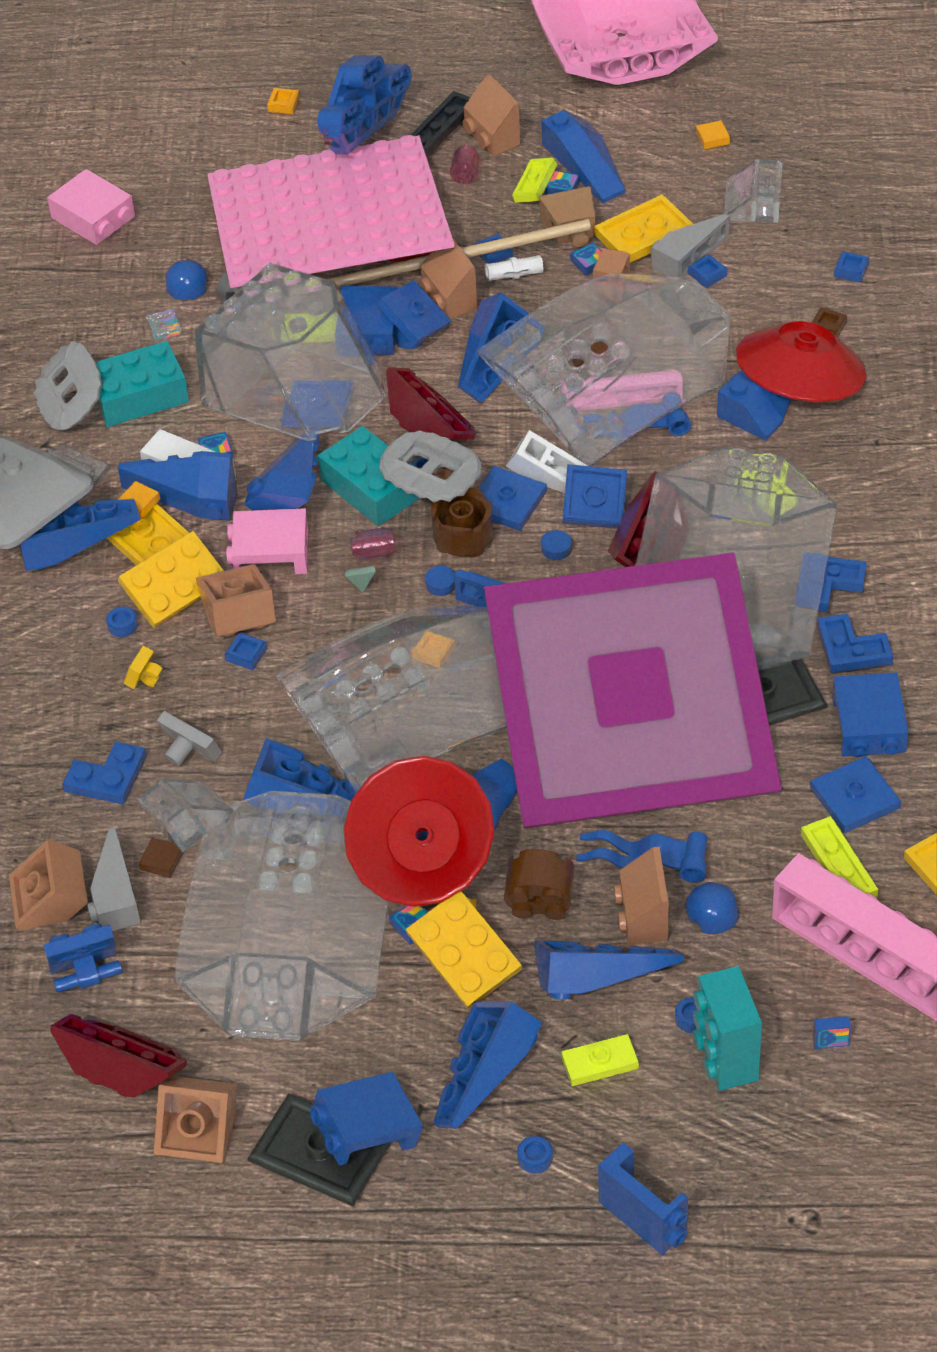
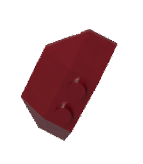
[386,367,476,443]
[608,471,688,567]
[50,1014,187,1098]

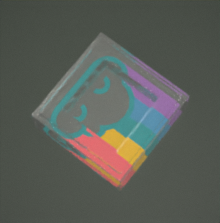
[147,309,182,341]

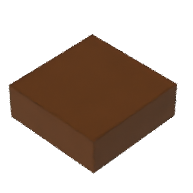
[812,308,847,337]
[139,838,183,878]

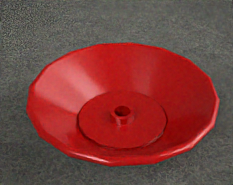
[736,321,866,403]
[343,755,495,907]

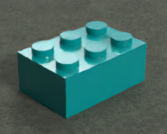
[96,341,189,427]
[317,425,420,527]
[692,966,762,1091]

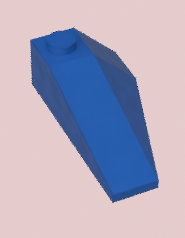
[541,110,625,204]
[433,1001,542,1129]

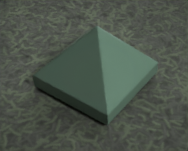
[344,566,376,592]

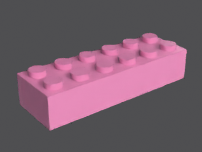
[772,853,937,1021]

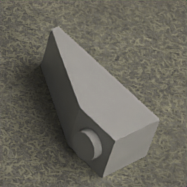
[651,214,730,282]
[87,828,141,931]

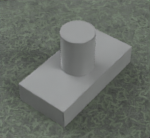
[157,711,222,766]

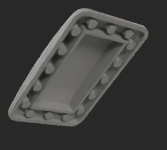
[0,435,94,549]

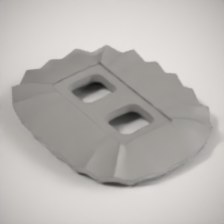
[33,341,102,430]
[379,430,482,503]

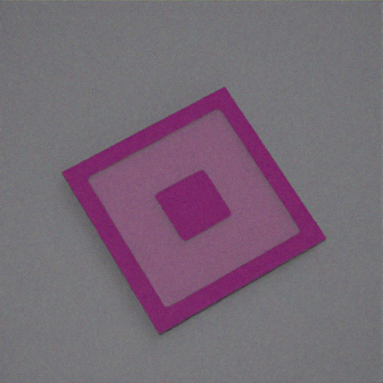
[484,552,782,829]

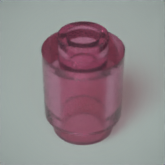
[450,145,479,184]
[350,527,395,561]

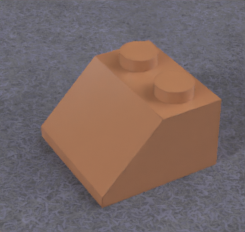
[463,75,520,157]
[419,239,477,319]
[196,564,276,636]
[9,839,88,930]
[613,847,669,945]
[154,1076,238,1163]

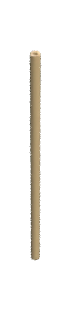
[289,219,591,298]

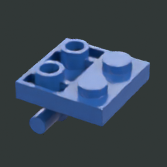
[44,924,123,993]

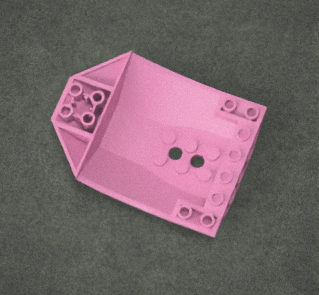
[531,0,718,85]

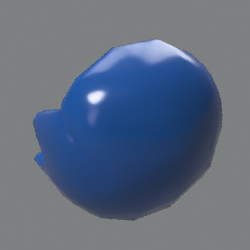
[165,259,208,300]
[685,882,739,934]

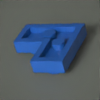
[797,554,867,612]
[817,614,893,673]
[62,741,147,805]

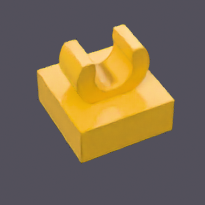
[123,645,163,689]

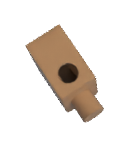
[539,186,595,247]

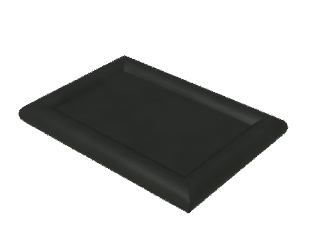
[757,651,827,725]
[247,1093,391,1207]

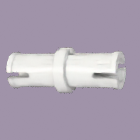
[485,255,543,282]

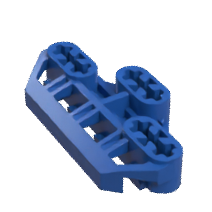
[317,55,412,154]

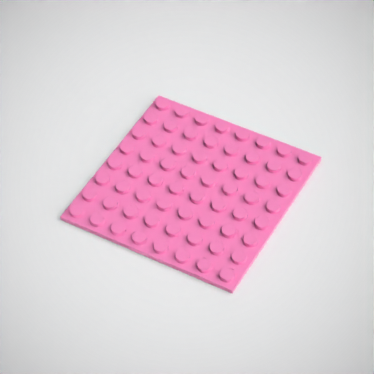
[207,135,454,288]

